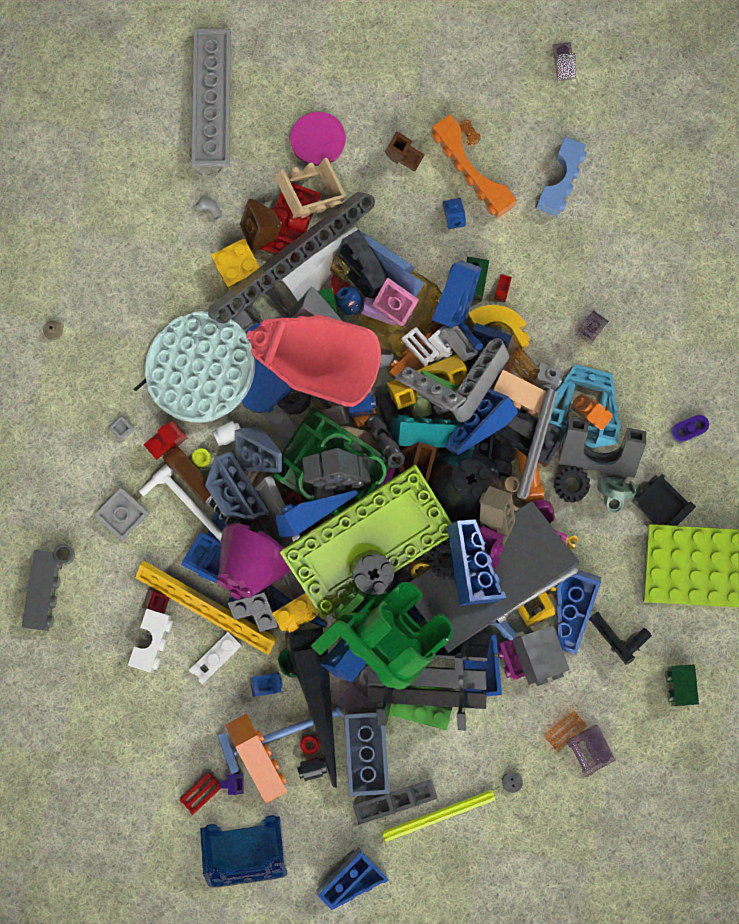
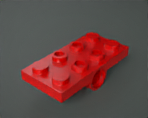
[259,183,321,260]

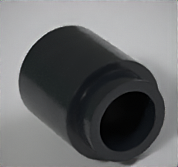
[297,757,328,781]

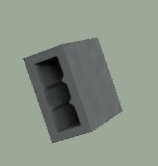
[512,625,570,686]

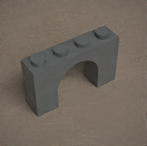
[559,417,646,478]

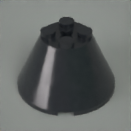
[428,449,502,523]

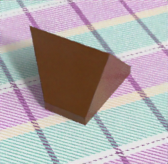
[395,442,437,483]

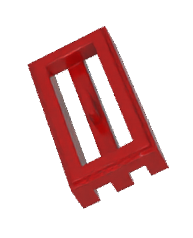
[179,772,220,815]

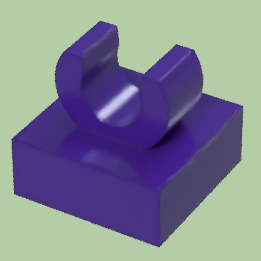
[220,773,244,795]

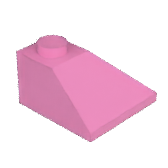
[372,278,419,327]

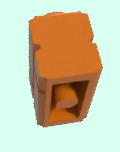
[571,393,613,430]

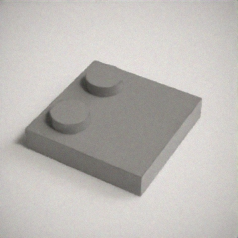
[94,487,149,542]

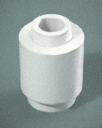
[213,421,241,446]

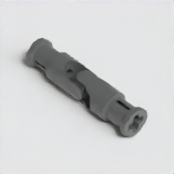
[367,415,405,468]

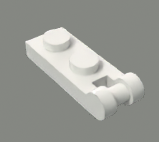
[189,632,242,685]

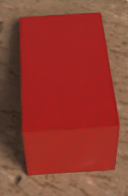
[494,274,512,302]

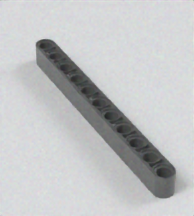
[208,192,375,324]

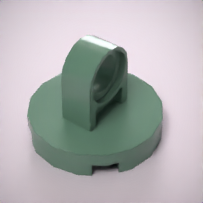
[597,476,637,513]

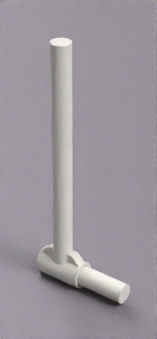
[139,464,222,542]

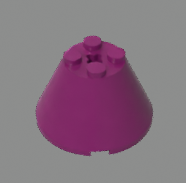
[216,524,291,599]

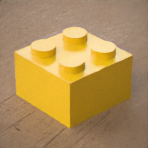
[211,238,260,291]

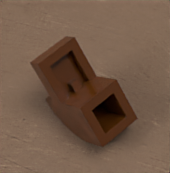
[385,131,425,172]

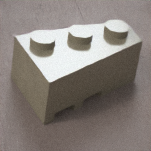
[479,486,516,545]

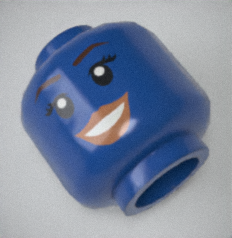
[336,287,363,315]

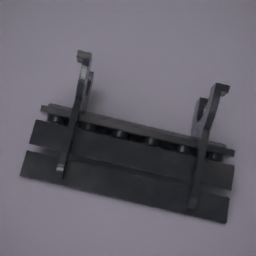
[367,633,492,731]

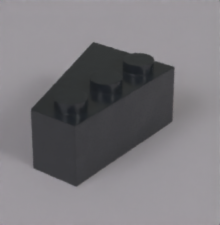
[333,229,389,299]

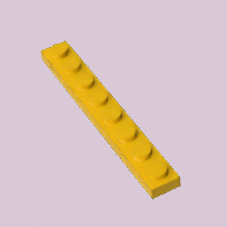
[135,561,277,655]

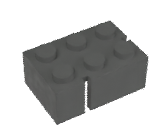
[302,448,371,493]

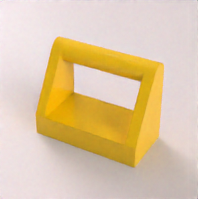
[517,592,555,627]

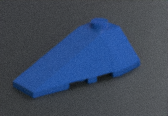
[445,389,518,455]
[276,490,358,537]
[557,570,601,655]

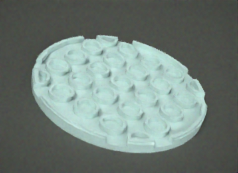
[145,311,256,423]

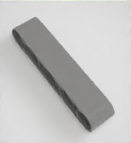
[452,338,509,422]

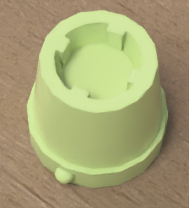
[409,395,433,419]

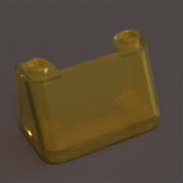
[357,270,442,357]

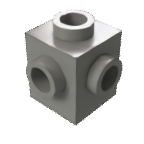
[530,363,562,391]

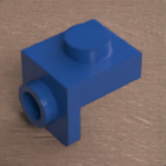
[442,198,466,229]
[250,673,283,697]

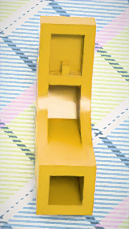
[467,305,530,351]

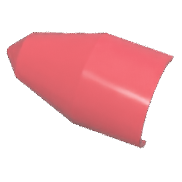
[247,315,381,407]

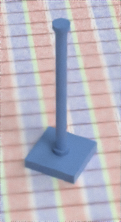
[218,705,343,774]

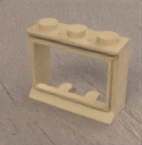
[273,158,346,218]

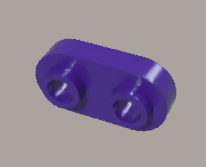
[671,415,709,442]

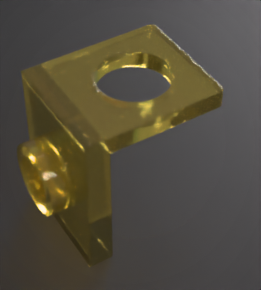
[330,256,350,283]

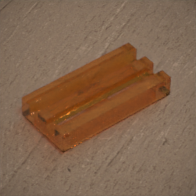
[508,347,540,384]
[544,711,587,752]

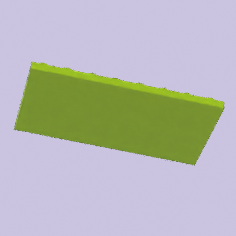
[279,465,452,619]

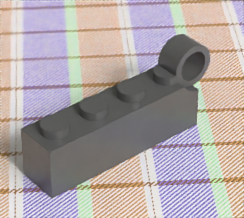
[22,544,75,631]

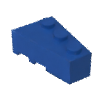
[432,260,482,328]
[316,847,389,910]

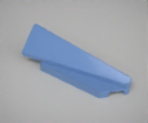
[360,231,425,297]

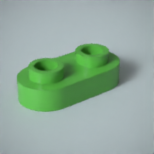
[333,588,366,620]

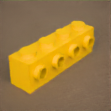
[272,593,319,633]

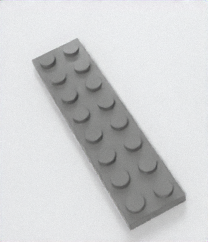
[192,29,231,167]

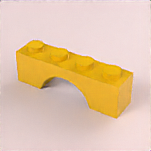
[387,354,468,409]

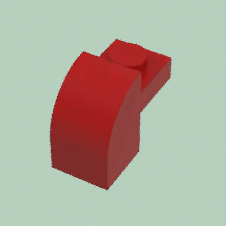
[143,421,188,460]

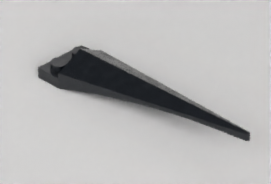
[285,627,337,788]

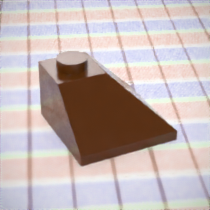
[240,199,282,252]

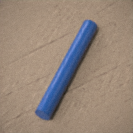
[457,323,483,350]

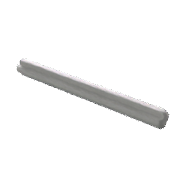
[517,389,557,499]

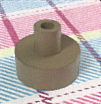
[43,320,63,340]

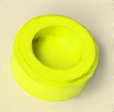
[192,448,211,468]

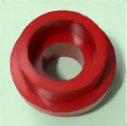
[300,734,320,755]

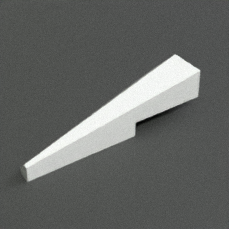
[281,227,358,302]

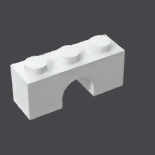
[128,609,173,673]

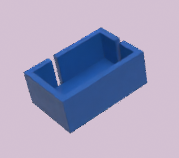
[465,635,502,697]

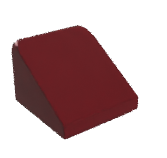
[142,590,170,614]

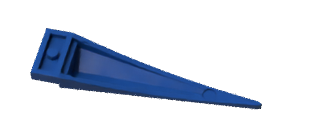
[181,532,327,628]

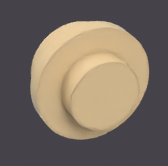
[502,476,520,495]

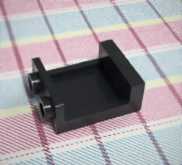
[632,474,696,526]

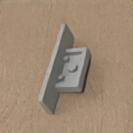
[395,366,466,411]

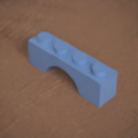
[536,137,587,216]

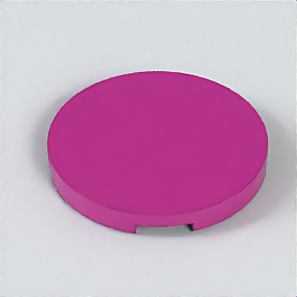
[290,112,346,166]

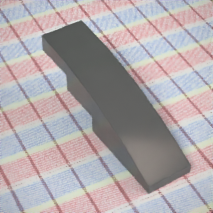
[353,779,438,824]

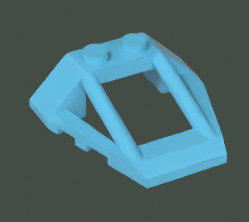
[549,364,621,448]

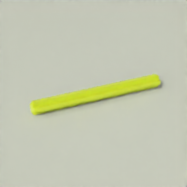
[382,790,495,841]

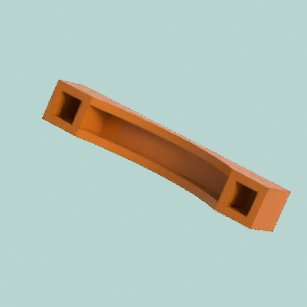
[431,114,517,218]

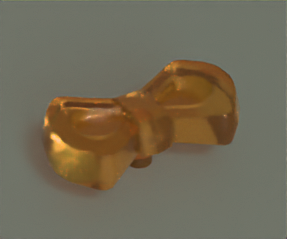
[459,120,481,145]

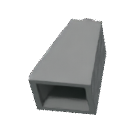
[287,286,342,321]

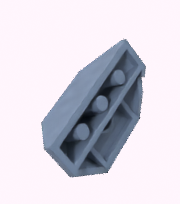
[205,452,269,521]

